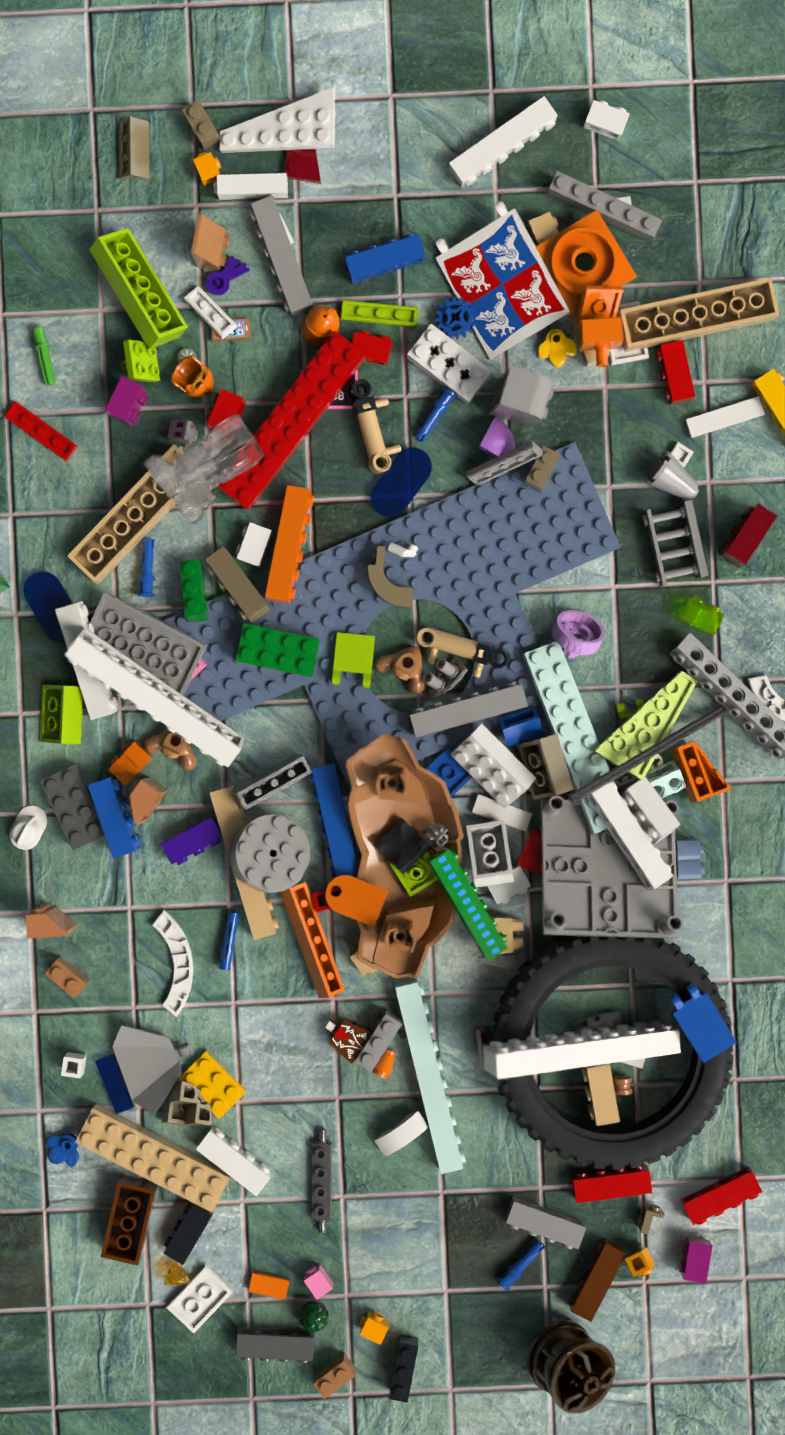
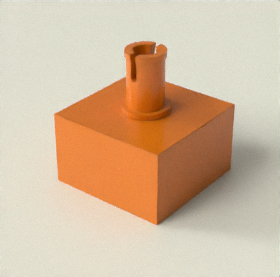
[578,317,623,367]

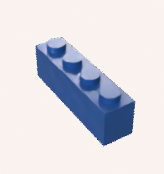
[345,234,426,284]

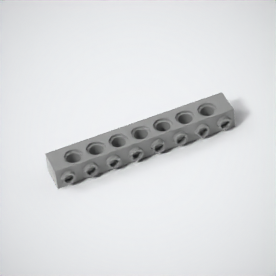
[669,633,785,760]

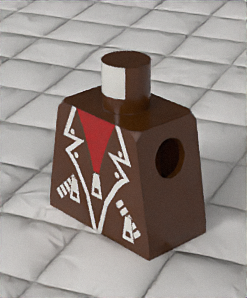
[324,1018,373,1064]

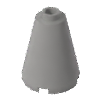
[644,450,699,500]

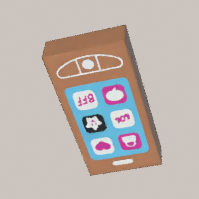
[211,318,251,341]

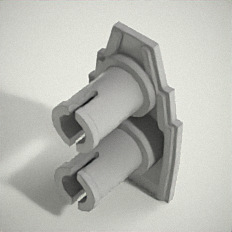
[423,656,468,699]

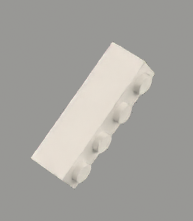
[196,1127,272,1196]

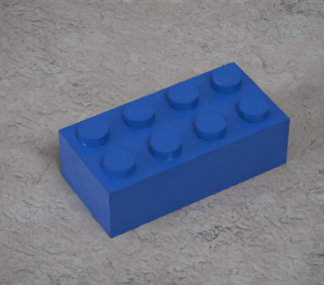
[88,776,142,859]

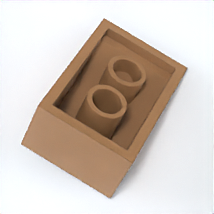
[191,214,230,272]

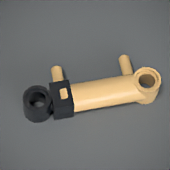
[348,379,401,474]
[417,627,510,678]

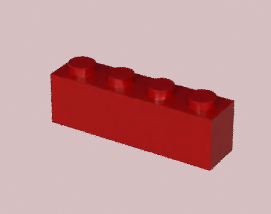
[571,1164,653,1203]
[680,1166,762,1225]

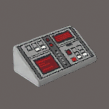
[475,1025,491,1068]

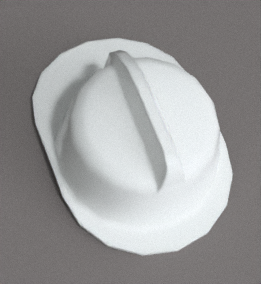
[10,806,47,850]

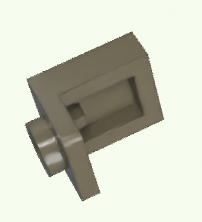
[637,1204,665,1234]

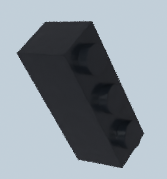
[163,1203,214,1265]
[389,1334,418,1403]

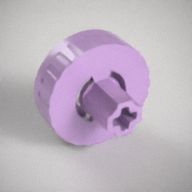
[552,610,605,658]

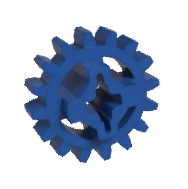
[435,297,477,340]

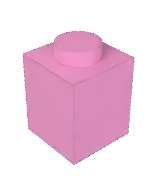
[304,1264,333,1300]

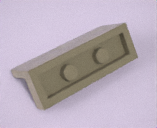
[119,116,149,180]

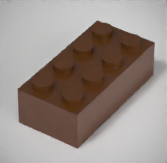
[101,1176,158,1266]

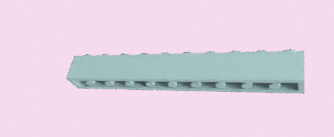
[395,979,466,1174]

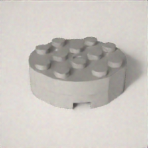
[230,814,310,892]

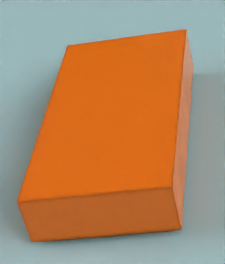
[248,1271,290,1299]

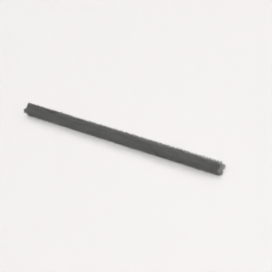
[568,704,727,804]

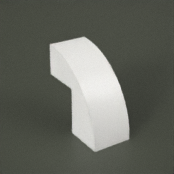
[374,1111,429,1156]

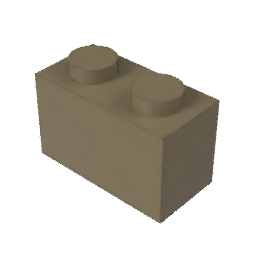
[182,100,220,150]
[524,446,561,492]

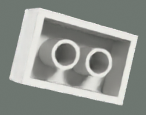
[621,777,680,845]
[466,820,514,888]

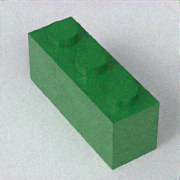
[180,559,209,623]

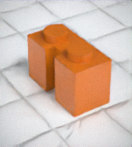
[108,741,154,785]

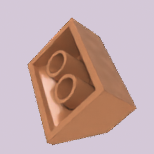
[130,777,168,825]
[25,904,77,939]

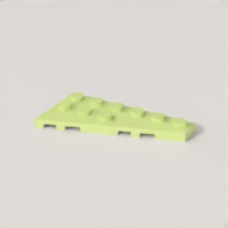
[593,671,698,780]

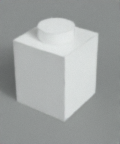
[61,1052,87,1078]

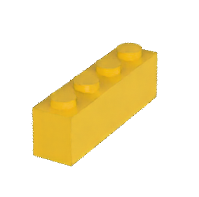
[750,369,785,439]

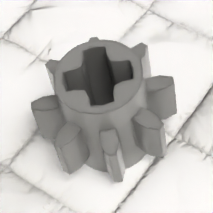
[425,823,448,848]

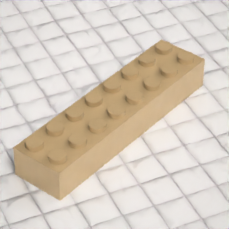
[617,277,779,352]
[67,444,204,584]
[75,1103,230,1212]

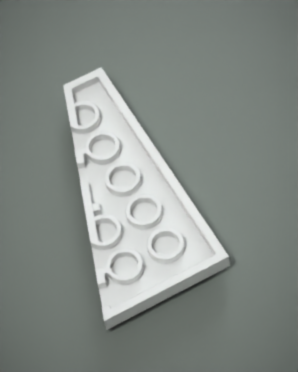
[220,87,335,153]

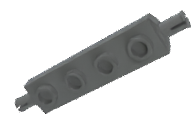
[312,1128,332,1233]

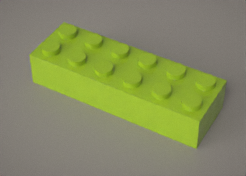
[89,228,188,349]

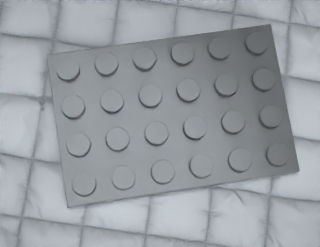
[90,592,207,696]

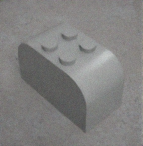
[488,366,554,426]

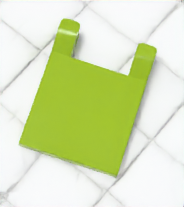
[332,632,375,688]

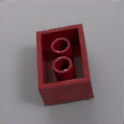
[719,503,778,568]

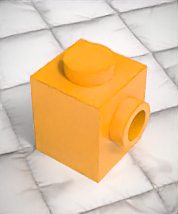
[193,152,221,186]
[625,1247,655,1277]
[358,1311,389,1345]

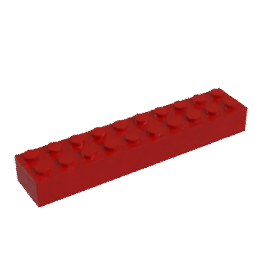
[216,330,366,511]

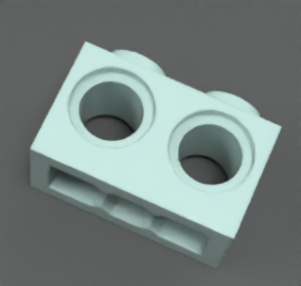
[645,760,686,799]

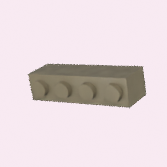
[205,546,270,623]

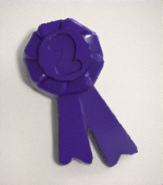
[206,256,250,296]

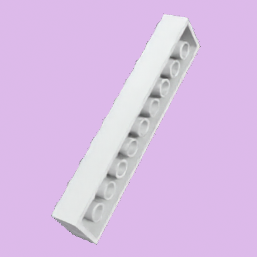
[65,628,245,767]
[483,1020,681,1079]

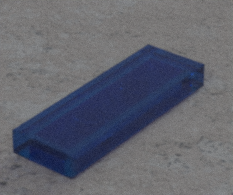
[95,1053,135,1114]

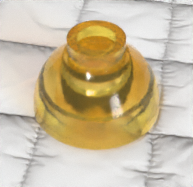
[163,1264,190,1286]

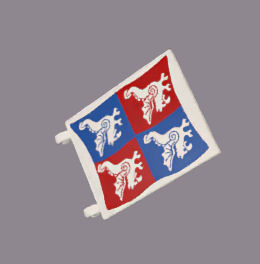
[435,201,570,360]

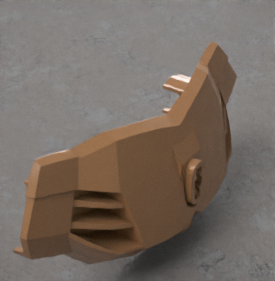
[346,734,465,979]

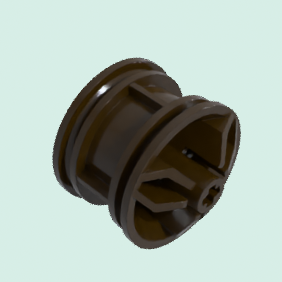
[527,1320,615,1414]

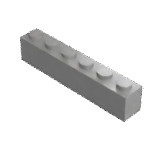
[547,171,662,243]
[250,195,313,316]
[410,681,528,737]

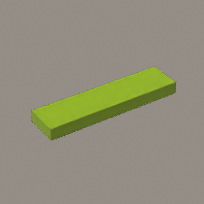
[340,300,419,328]

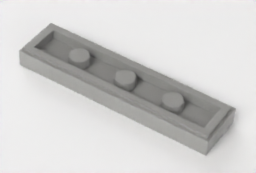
[466,441,543,485]

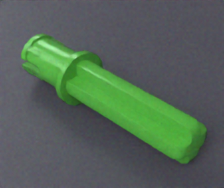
[32,327,56,385]

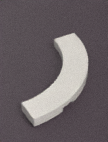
[152,909,193,1017]

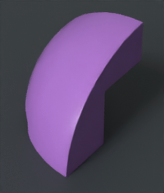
[479,417,516,457]

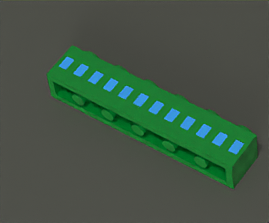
[426,847,508,961]

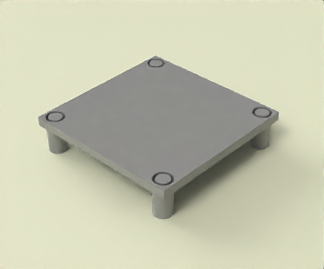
[541,796,683,939]

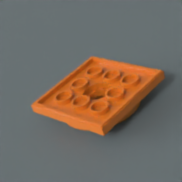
[536,210,637,318]

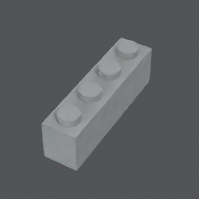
[505,1196,586,1249]

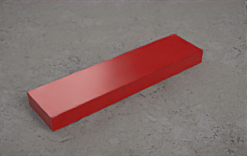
[4,401,78,462]

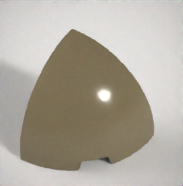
[161,1081,212,1126]

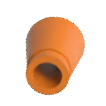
[373,1049,396,1079]

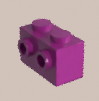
[679,1236,713,1284]

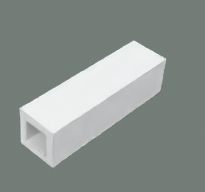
[214,173,288,200]

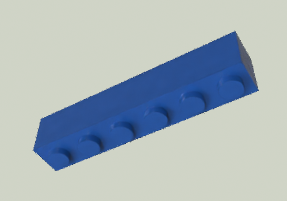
[309,763,359,877]

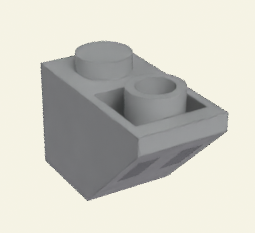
[167,419,198,446]

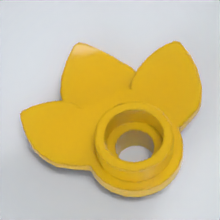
[538,328,577,368]

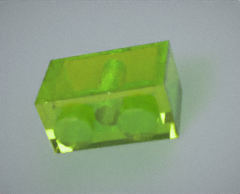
[677,596,725,636]

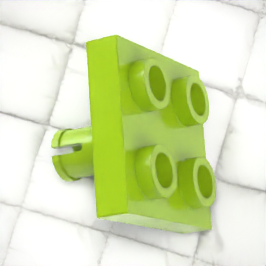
[121,340,160,383]
[390,851,438,897]

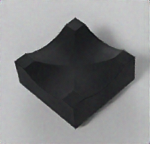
[374,817,431,874]

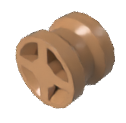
[613,1075,632,1095]

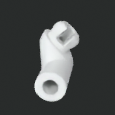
[388,543,418,557]

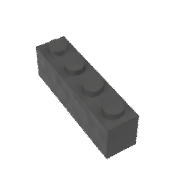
[231,754,312,810]
[236,1328,315,1363]

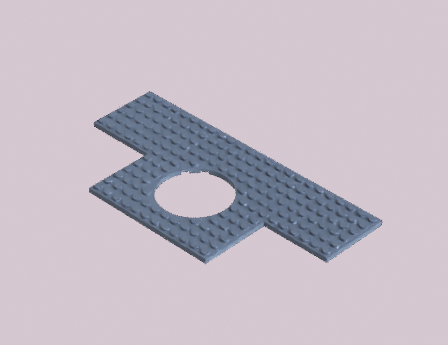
[163,442,621,790]

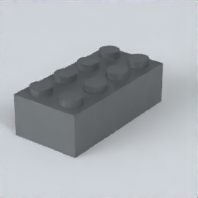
[40,764,105,850]

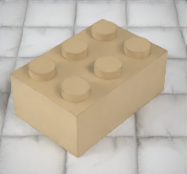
[581,1063,620,1126]

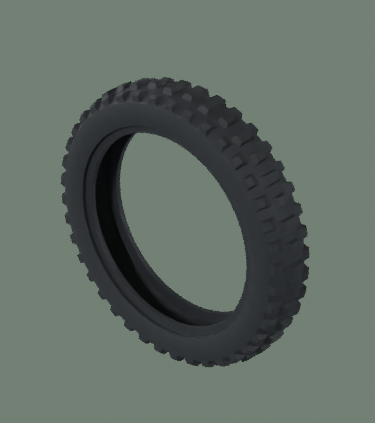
[490,935,734,1170]

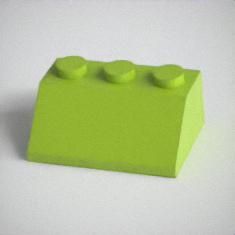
[40,685,83,744]

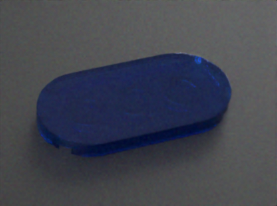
[371,447,432,517]
[24,571,74,643]

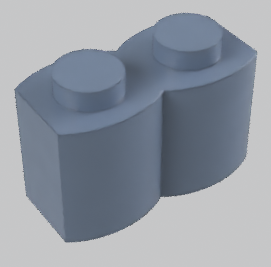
[675,839,704,879]

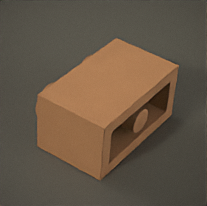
[45,957,90,999]
[313,1353,356,1399]

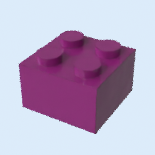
[105,376,149,427]

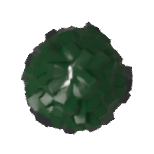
[299,1301,329,1333]

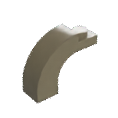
[368,546,413,608]

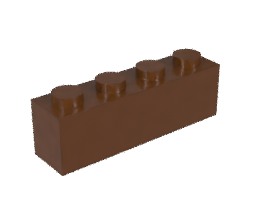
[568,1238,626,1322]

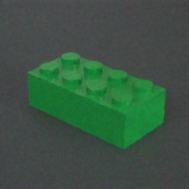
[236,623,321,677]

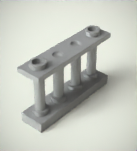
[642,500,709,587]

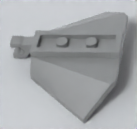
[112,1025,192,1115]

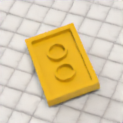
[179,1050,247,1119]

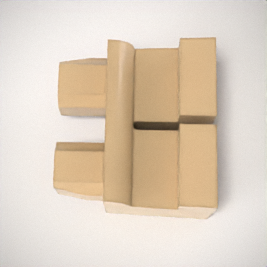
[489,915,523,954]

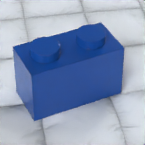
[498,706,544,747]

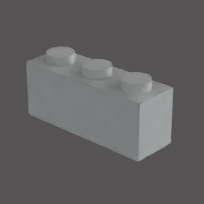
[355,1009,403,1072]

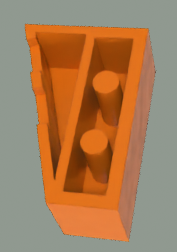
[670,741,732,802]

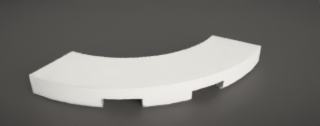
[747,675,785,721]

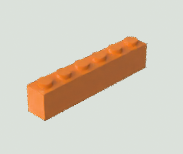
[265,485,314,605]
[281,882,345,998]

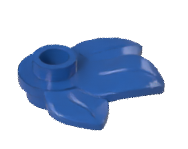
[45,1134,79,1168]

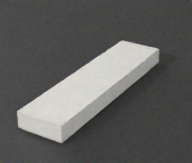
[685,396,765,439]

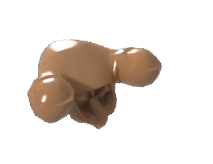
[375,647,425,694]
[144,729,197,771]

